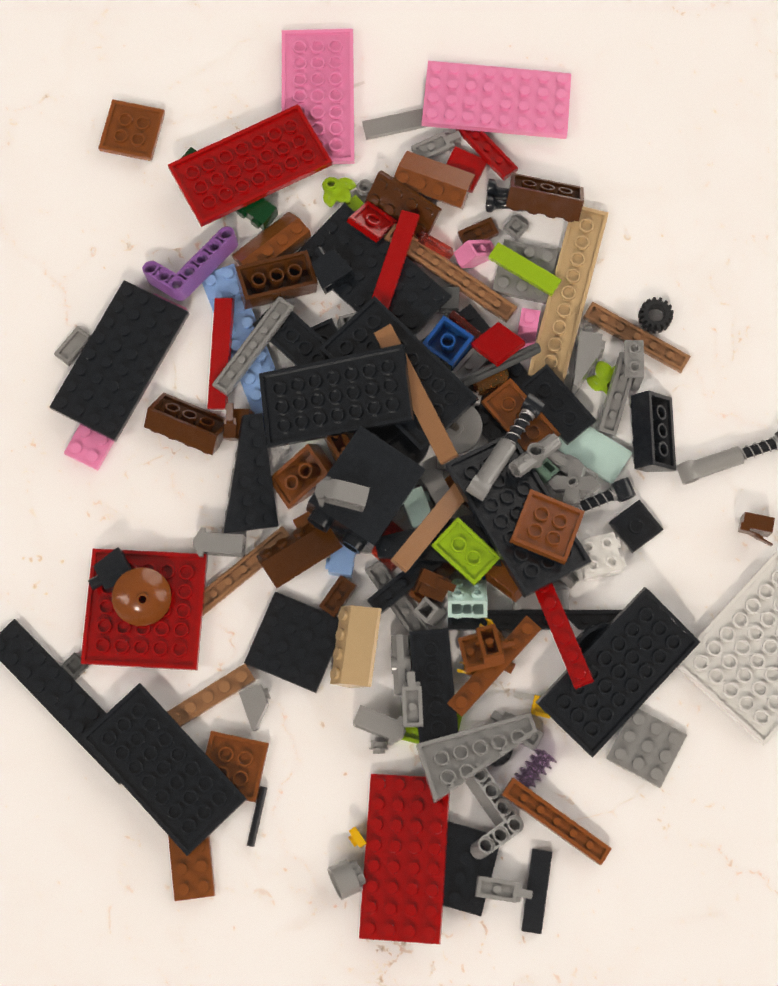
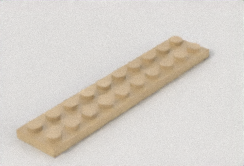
[527,206,609,383]

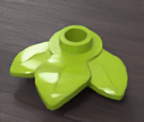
[322,177,357,208]
[586,361,615,395]

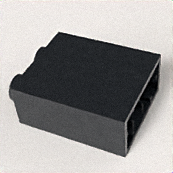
[306,426,426,554]

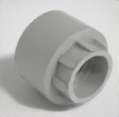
[327,859,366,900]

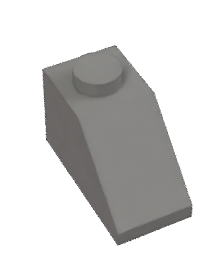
[239,684,271,731]

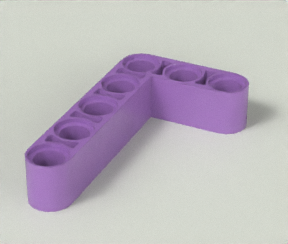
[142,226,238,301]

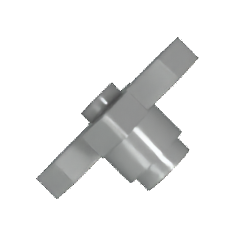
[548,459,601,507]

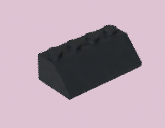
[630,390,676,472]

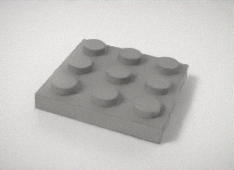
[492,239,558,304]
[606,709,687,788]

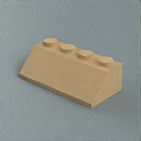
[330,605,382,688]

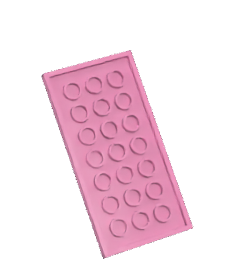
[282,29,355,164]
[422,60,571,139]

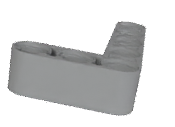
[465,768,524,859]

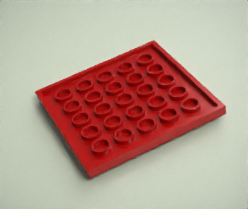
[80,548,208,671]

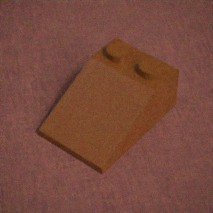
[271,444,333,509]

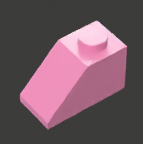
[453,240,494,269]
[517,308,540,350]

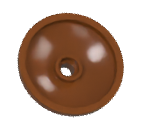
[112,567,171,626]

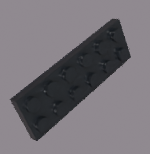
[409,628,458,743]

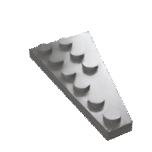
[416,712,537,803]

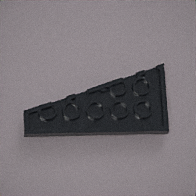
[222,413,279,533]
[376,514,502,567]

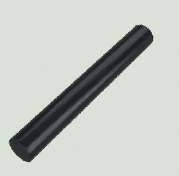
[247,786,268,847]

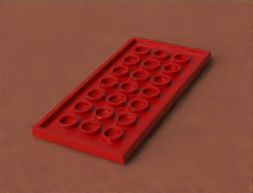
[167,104,333,227]
[359,774,450,945]

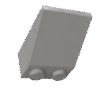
[571,331,606,395]

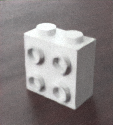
[579,532,626,581]

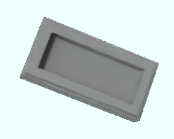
[54,326,91,366]

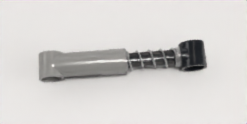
[466,393,546,502]
[676,431,778,485]
[576,477,636,511]

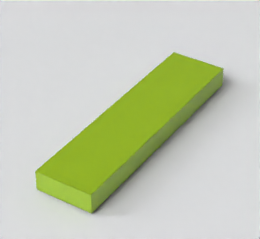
[488,242,562,297]

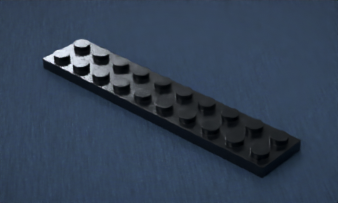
[253,310,402,445]
[0,619,121,785]

